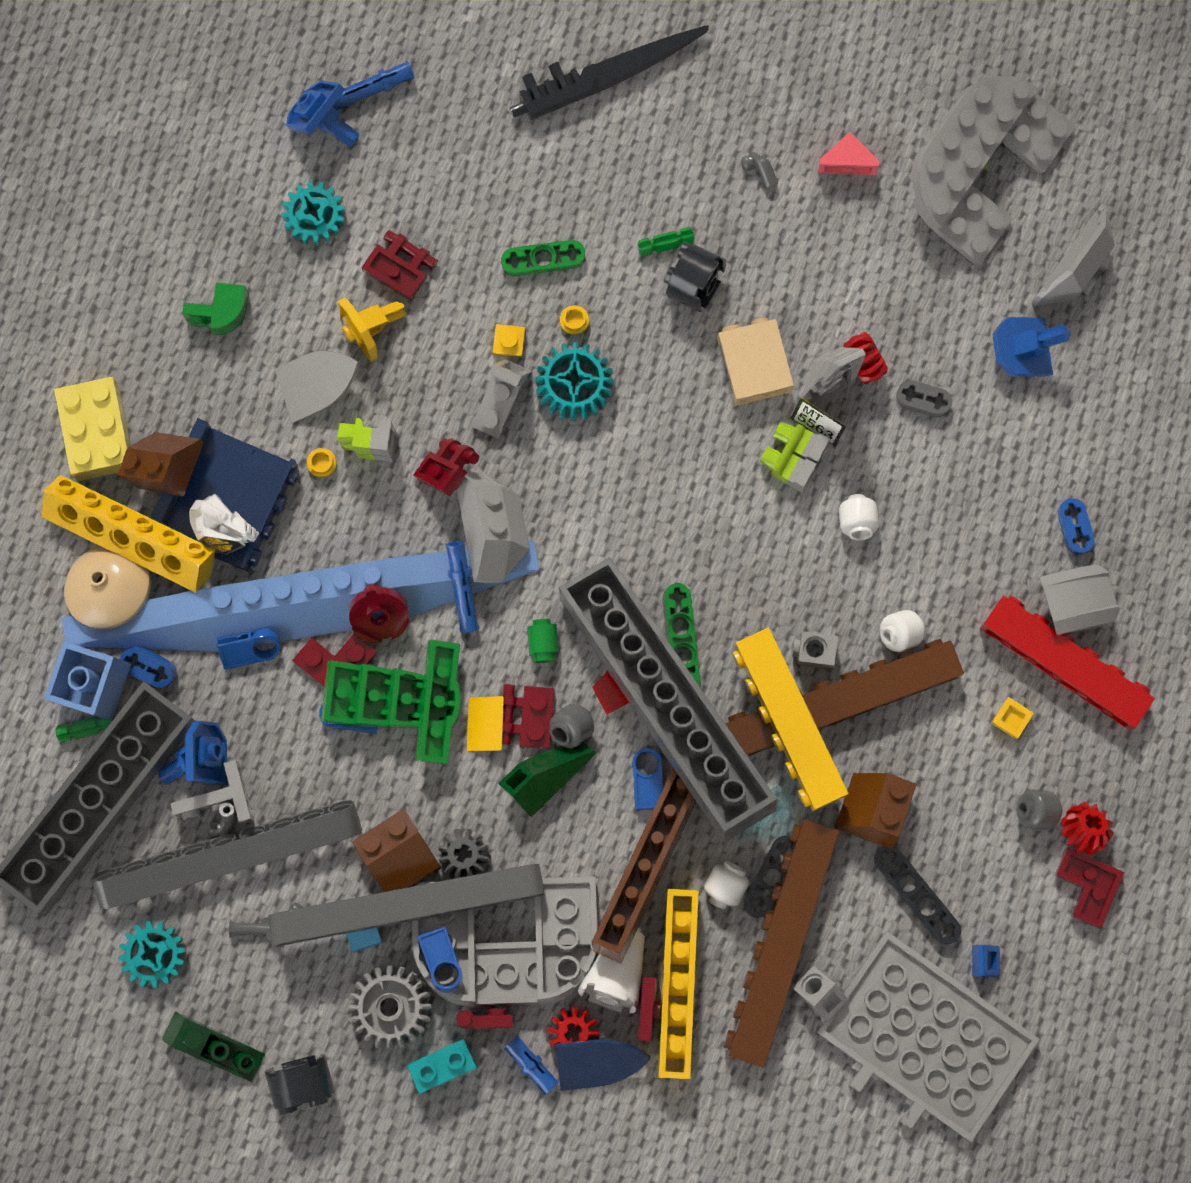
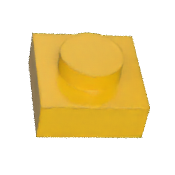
[493,324,526,358]
[991,697,1034,740]

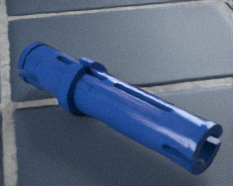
[333,60,415,111]
[445,541,479,633]

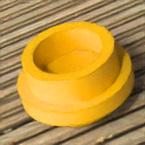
[560,305,589,335]
[307,448,337,478]

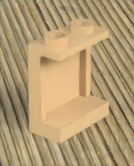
[717,318,794,406]

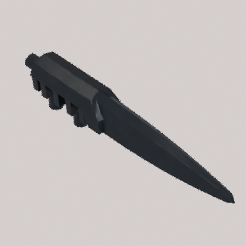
[509,25,709,120]

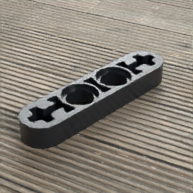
[874,846,961,945]

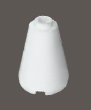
[578,927,645,1013]

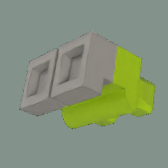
[337,417,398,463]
[760,422,830,493]

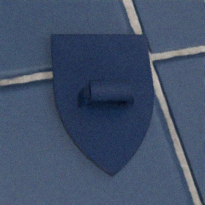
[555,1038,651,1091]

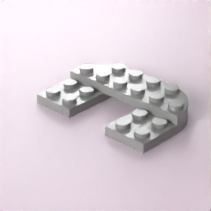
[910,75,1075,266]
[412,876,597,1007]

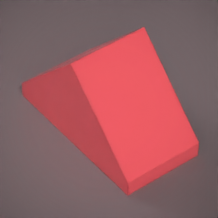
[818,132,879,175]

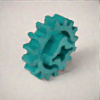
[281,181,346,246]
[118,921,187,988]

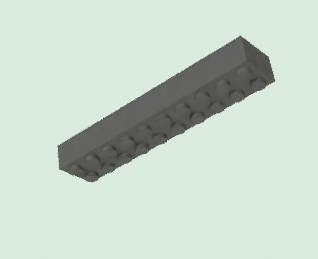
[558,557,777,843]

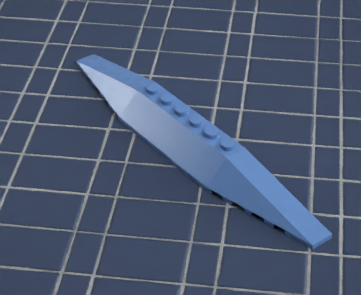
[62,541,539,652]

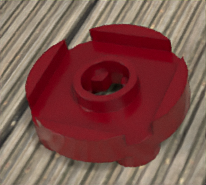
[348,584,409,643]

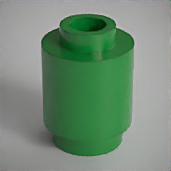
[527,619,559,663]

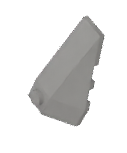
[802,347,866,405]

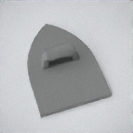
[275,351,359,423]

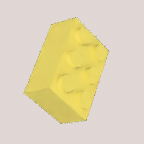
[54,376,131,482]

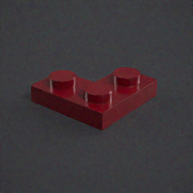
[292,633,377,687]
[1054,847,1124,929]

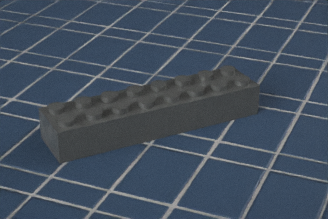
[0,681,195,916]

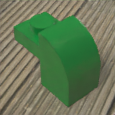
[182,283,249,335]

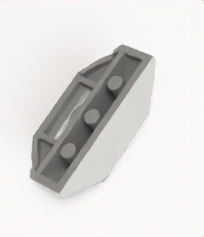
[1032,203,1115,306]
[457,471,529,583]

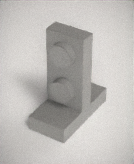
[471,359,532,439]
[170,760,254,824]

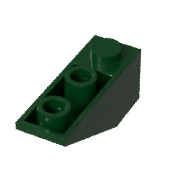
[498,742,596,818]
[161,1011,265,1082]

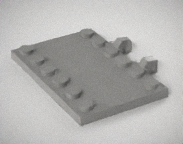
[816,931,1040,1142]

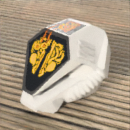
[189,494,259,555]

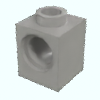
[792,631,838,670]
[793,966,849,1022]

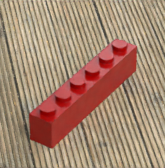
[979,595,1155,731]

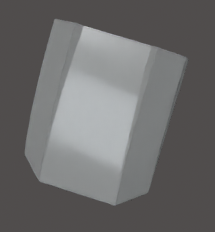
[1040,564,1120,635]

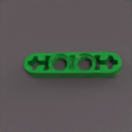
[662,583,701,687]

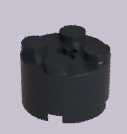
[664,242,726,312]
[265,1054,335,1115]

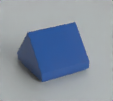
[972,945,1000,977]

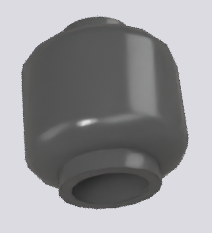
[549,704,594,749]
[1016,789,1063,830]

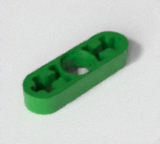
[501,240,585,277]

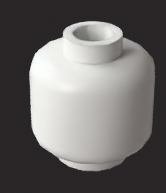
[839,494,879,541]
[880,610,925,652]
[704,861,749,909]

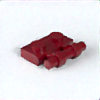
[361,230,438,301]
[413,438,479,496]
[502,684,555,749]
[456,1009,514,1029]

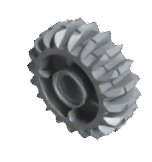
[348,965,432,1050]

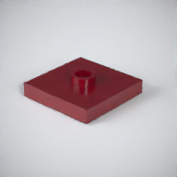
[638,977,662,1042]

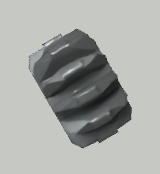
[438,828,489,879]

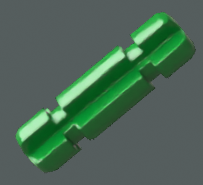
[637,227,695,257]
[56,717,114,743]

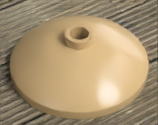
[64,546,151,630]

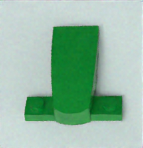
[321,640,461,765]

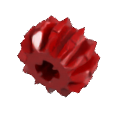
[843,332,888,385]
[1060,802,1114,856]
[547,1006,600,1046]

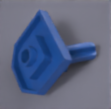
[286,80,359,147]
[992,317,1071,377]
[158,721,228,785]

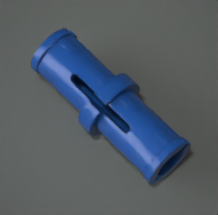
[504,1035,559,1096]

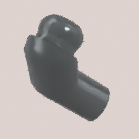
[741,152,779,189]
[209,803,236,838]

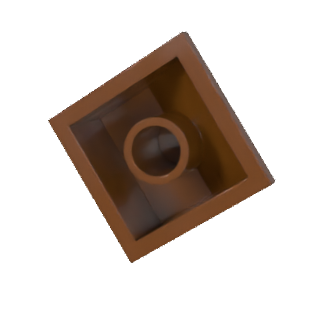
[117,432,204,496]
[834,773,917,850]
[352,808,442,892]

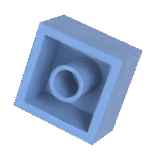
[44,641,132,721]

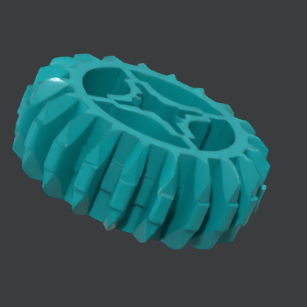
[534,341,614,422]

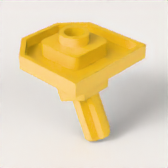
[337,297,406,363]

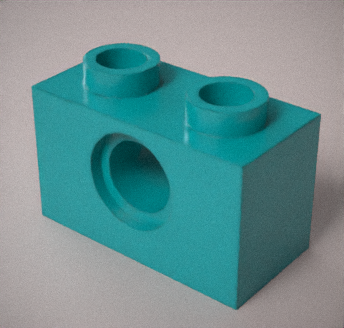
[407,1039,478,1094]

